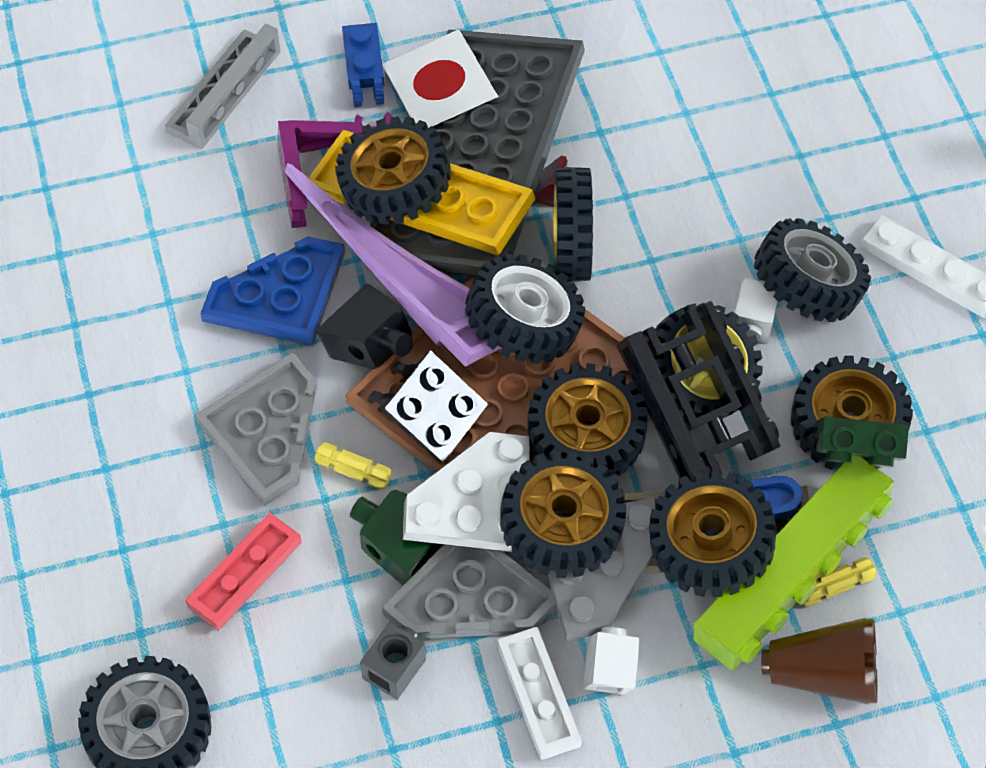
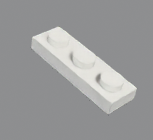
[497,627,582,760]

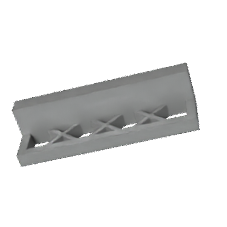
[165,23,280,149]

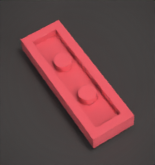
[185,512,302,631]

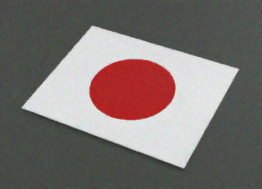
[382,29,498,128]

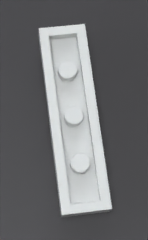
[860,215,986,320]

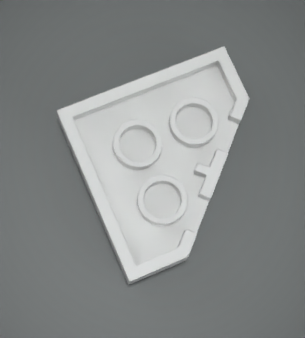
[403,432,529,552]

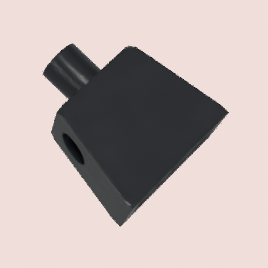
[316,283,413,369]

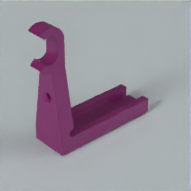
[277,112,392,228]

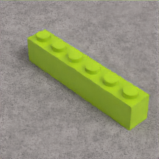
[693,456,894,672]

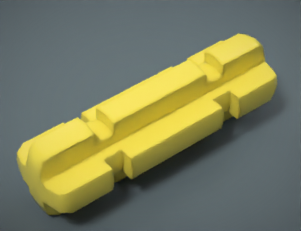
[314,442,392,490]
[803,557,877,606]

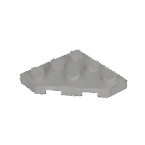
[195,353,317,506]
[547,497,656,641]
[382,544,556,639]

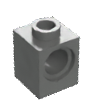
[360,622,426,700]

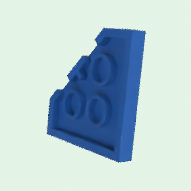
[200,237,345,345]

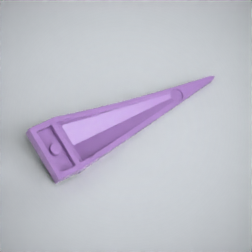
[285,163,501,367]

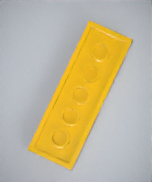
[309,130,535,256]

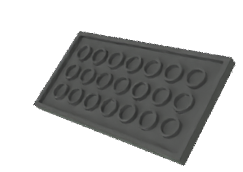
[370,29,585,275]

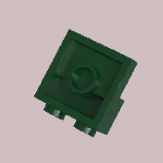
[813,416,909,467]

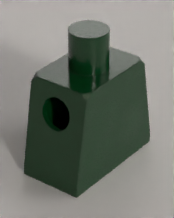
[350,490,444,586]

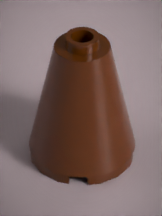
[761,618,878,704]

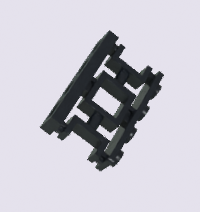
[616,301,780,482]

